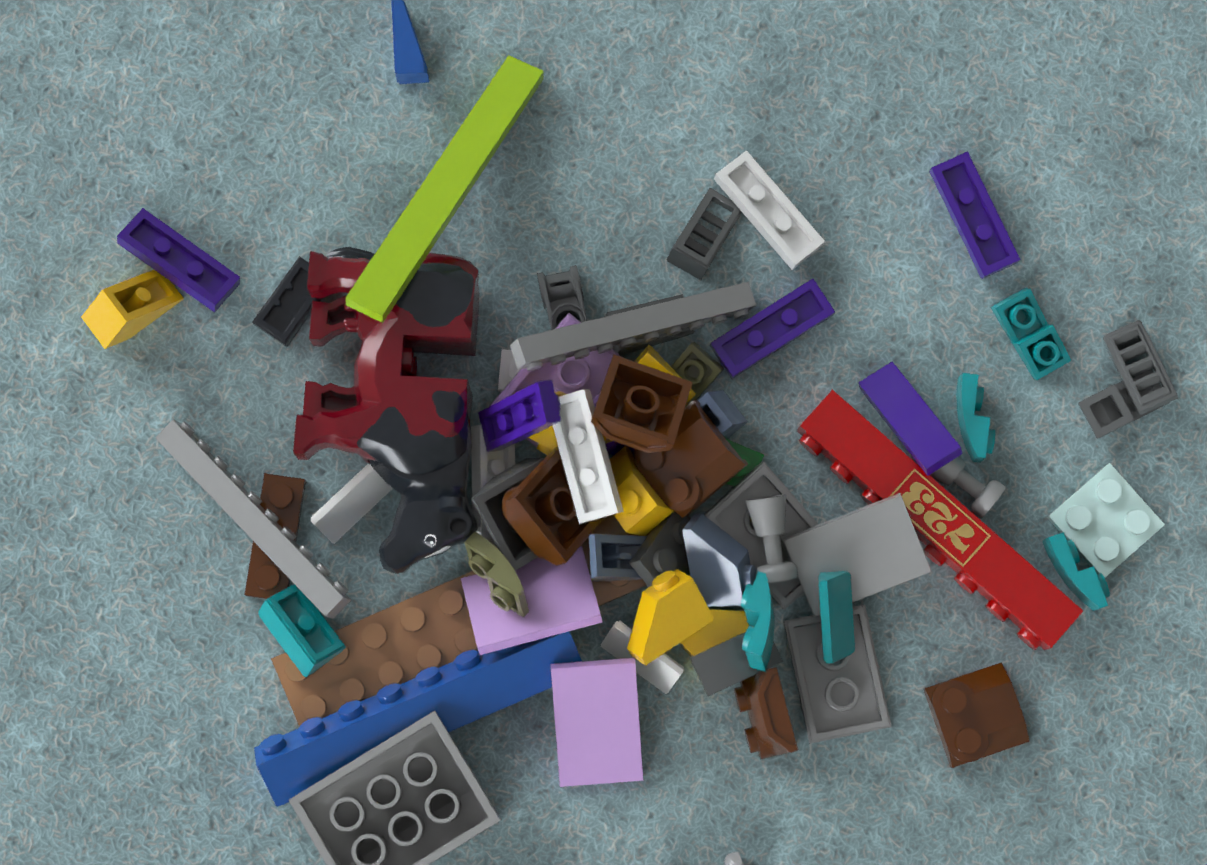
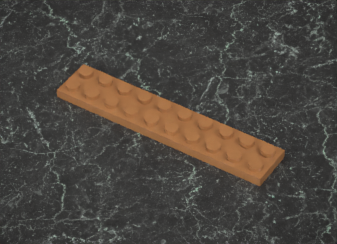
[271,515,651,726]

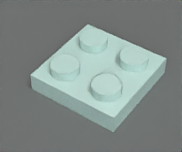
[1047,463,1165,577]

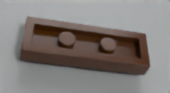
[244,473,306,599]

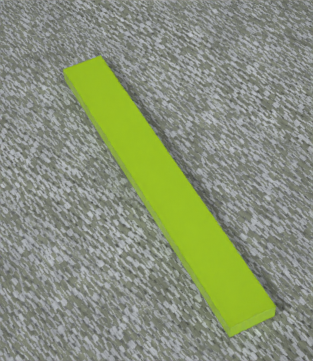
[345,55,544,323]

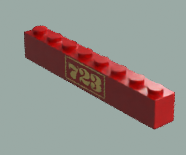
[797,389,1083,650]

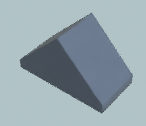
[589,534,647,582]

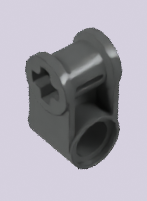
[536,265,587,330]

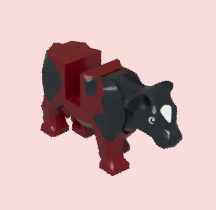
[293,247,479,574]

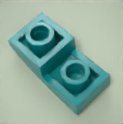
[991,288,1072,380]
[956,373,996,463]
[1042,532,1110,611]
[741,571,775,672]

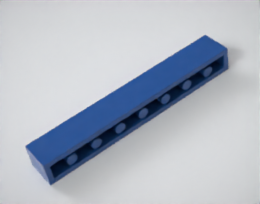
[254,631,582,807]

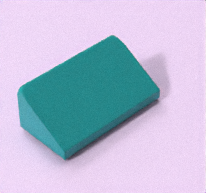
[818,571,855,664]
[258,584,346,677]

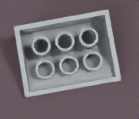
[289,711,502,865]

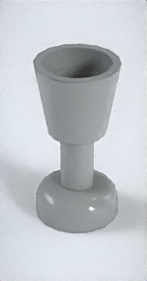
[918,456,1006,519]
[745,494,798,583]

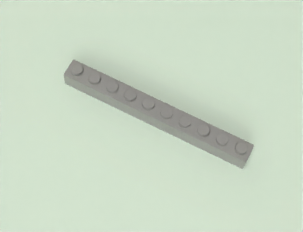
[510,282,756,371]
[156,420,351,619]

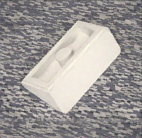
[310,464,393,544]
[601,620,684,694]

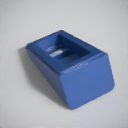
[391,0,430,84]

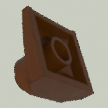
[591,354,693,453]
[632,399,748,517]
[502,447,604,566]
[923,662,1030,768]
[734,667,798,759]

